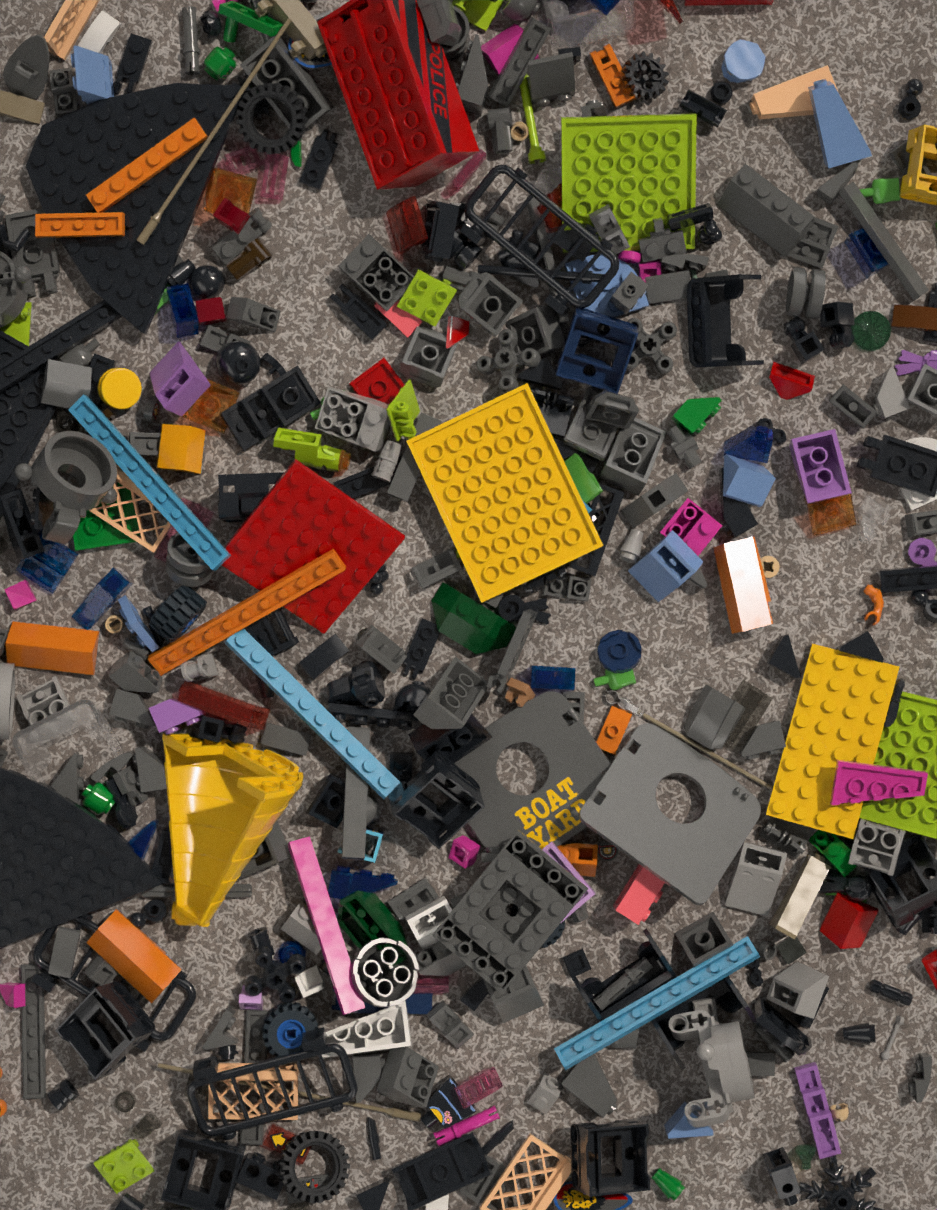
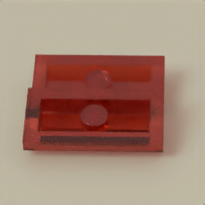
[386,196,428,254]

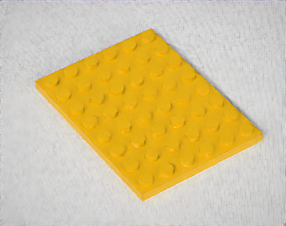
[407,383,604,603]

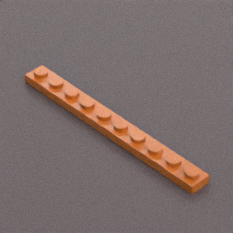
[148,549,346,676]

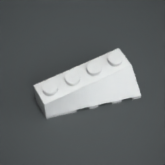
[322,1001,412,1058]

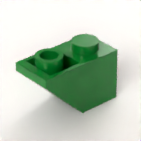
[672,397,722,435]
[809,830,857,877]

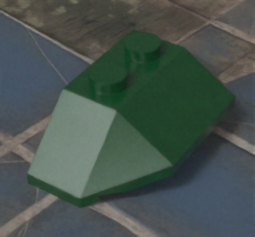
[431,582,517,654]
[337,890,408,966]

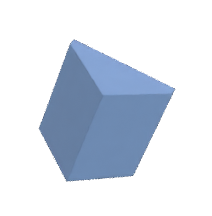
[723,454,776,507]
[664,1101,714,1139]

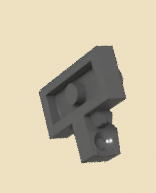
[638,218,687,263]

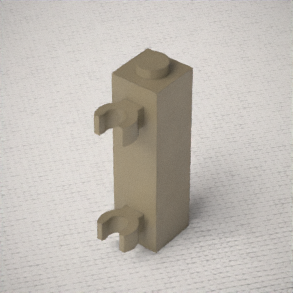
[254,0,327,61]

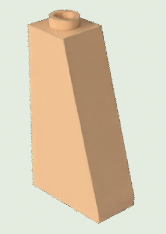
[750,65,839,119]

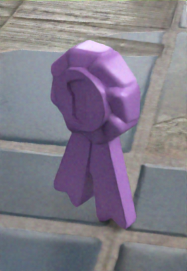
[895,350,937,376]
[908,538,937,590]

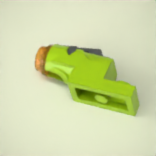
[273,428,351,472]

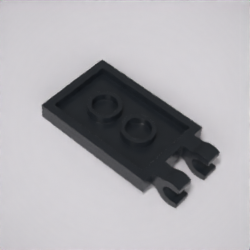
[856,435,937,498]

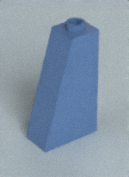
[808,79,872,168]

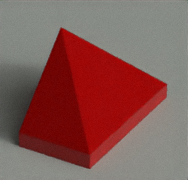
[769,362,815,400]

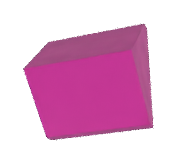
[481,23,539,76]

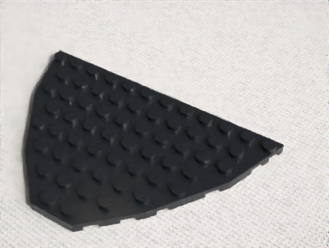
[26,83,246,334]
[0,767,162,947]

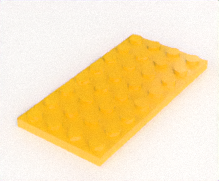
[766,643,899,839]

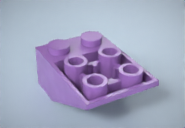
[150,341,211,417]

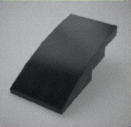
[219,365,321,451]

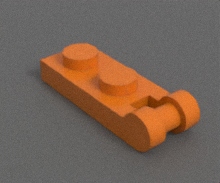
[589,44,636,109]

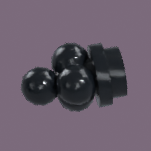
[697,219,722,245]
[369,564,389,595]

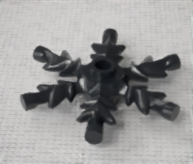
[798,1155,884,1210]

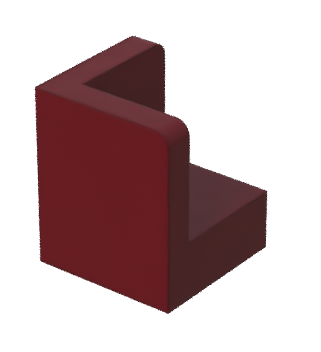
[213,198,250,235]
[195,297,227,326]

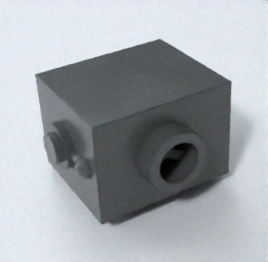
[609,272,649,315]

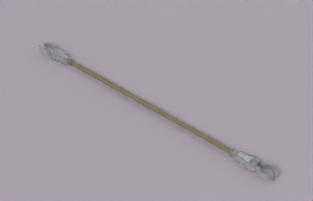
[603,690,773,791]

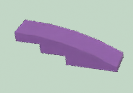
[794,1062,841,1159]

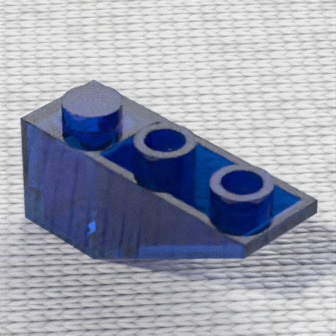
[328,865,398,899]

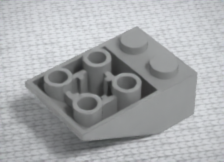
[315,387,391,452]
[725,841,787,916]

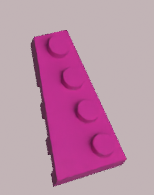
[830,760,928,805]

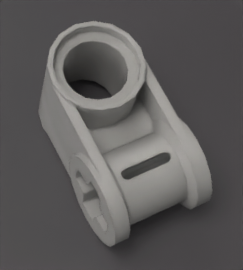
[181,654,218,682]

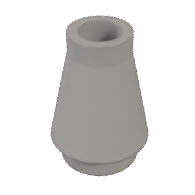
[619,529,644,563]

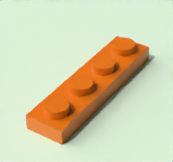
[35,212,125,238]

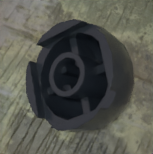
[215,340,261,385]
[393,681,431,713]

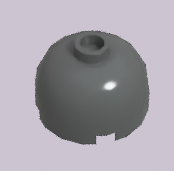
[499,0,540,21]

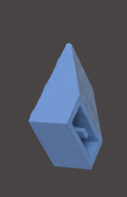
[71,46,114,105]
[628,530,703,602]

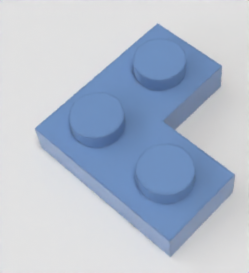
[118,595,159,652]

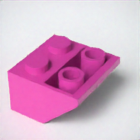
[660,498,723,556]

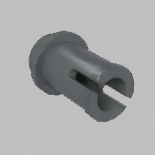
[122,635,151,661]

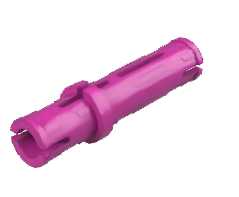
[433,1105,500,1146]

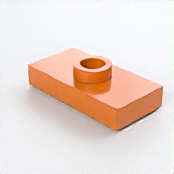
[596,706,632,755]

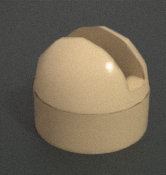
[511,121,528,141]
[105,615,123,633]
[830,1103,849,1122]

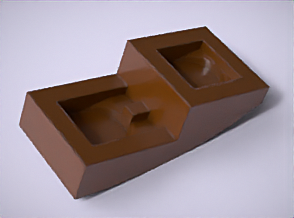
[891,305,937,331]

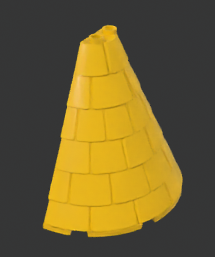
[162,734,303,927]

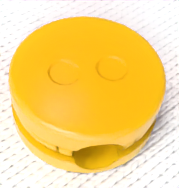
[97,368,142,409]

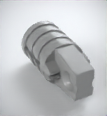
[371,440,401,483]

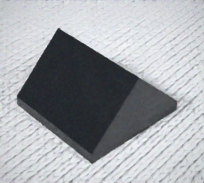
[306,773,345,828]

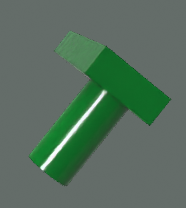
[218,1,284,43]

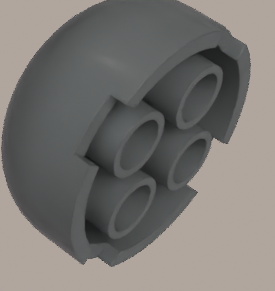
[351,938,419,1007]

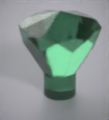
[795,1144,816,1170]

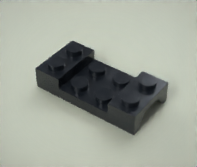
[392,1132,493,1210]

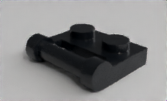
[247,607,299,656]

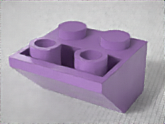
[149,699,206,735]

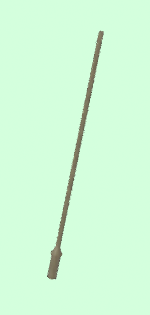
[137,18,292,245]
[158,1063,421,1122]

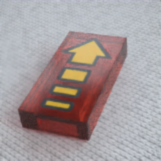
[263,1123,312,1164]

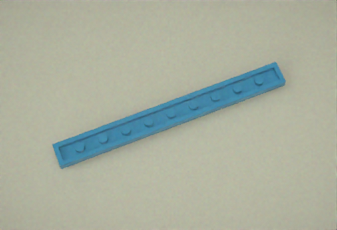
[68,394,231,571]
[225,628,400,799]
[554,936,760,1070]

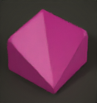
[4,580,37,610]
[448,835,480,869]
[0,982,26,1008]

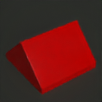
[819,893,879,949]

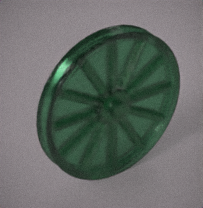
[851,311,891,351]

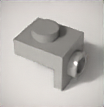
[527,1073,563,1115]

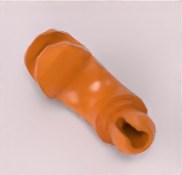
[863,585,884,626]

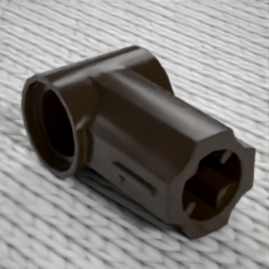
[226,238,272,281]

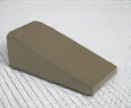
[0,90,45,125]

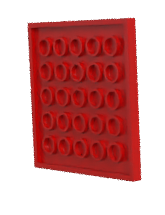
[222,459,405,634]

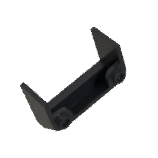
[687,274,764,368]
[571,928,677,1022]
[651,976,757,1070]

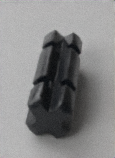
[869,979,913,1006]

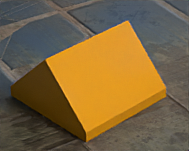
[157,424,206,474]

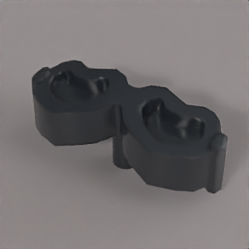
[260,353,286,376]
[757,418,787,444]
[748,959,763,987]

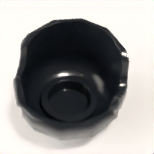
[189,265,225,299]

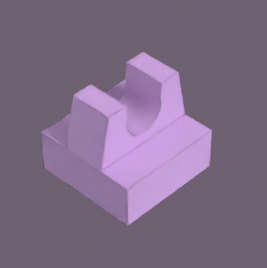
[239,985,263,1010]

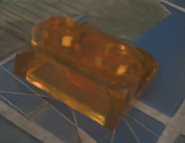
[203,168,257,214]
[182,379,240,434]
[804,494,856,536]

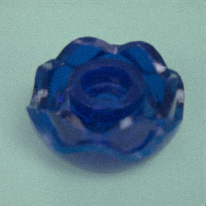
[278,941,306,963]

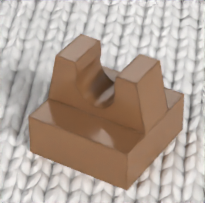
[505,677,536,708]

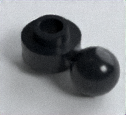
[898,79,923,120]
[911,590,937,623]
[129,900,168,929]

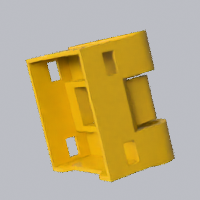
[900,124,937,206]

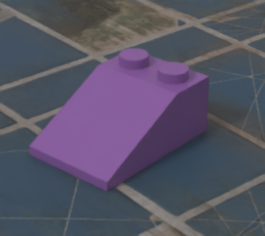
[789,429,852,504]

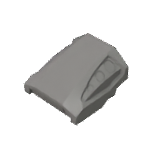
[17,676,77,738]
[848,819,906,876]

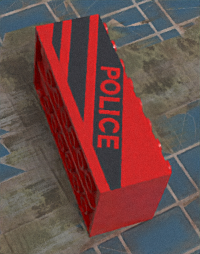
[317,0,479,190]

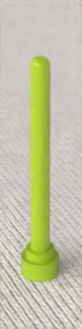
[520,75,546,164]

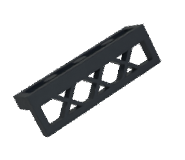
[570,484,625,577]

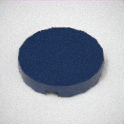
[597,630,642,673]

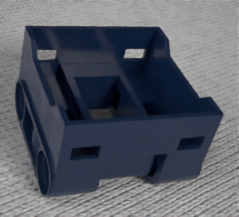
[555,308,639,394]

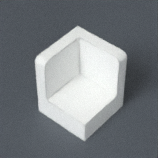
[294,965,325,998]

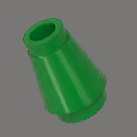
[651,1168,685,1201]

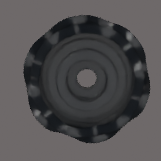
[200,11,222,39]

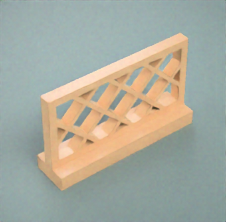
[44,0,100,61]
[89,463,172,553]
[208,1063,299,1120]
[479,1133,571,1210]

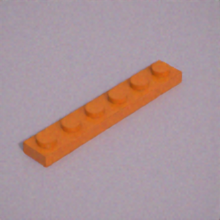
[86,117,208,213]

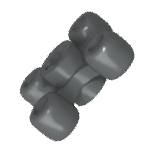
[626,318,677,374]
[476,329,541,393]

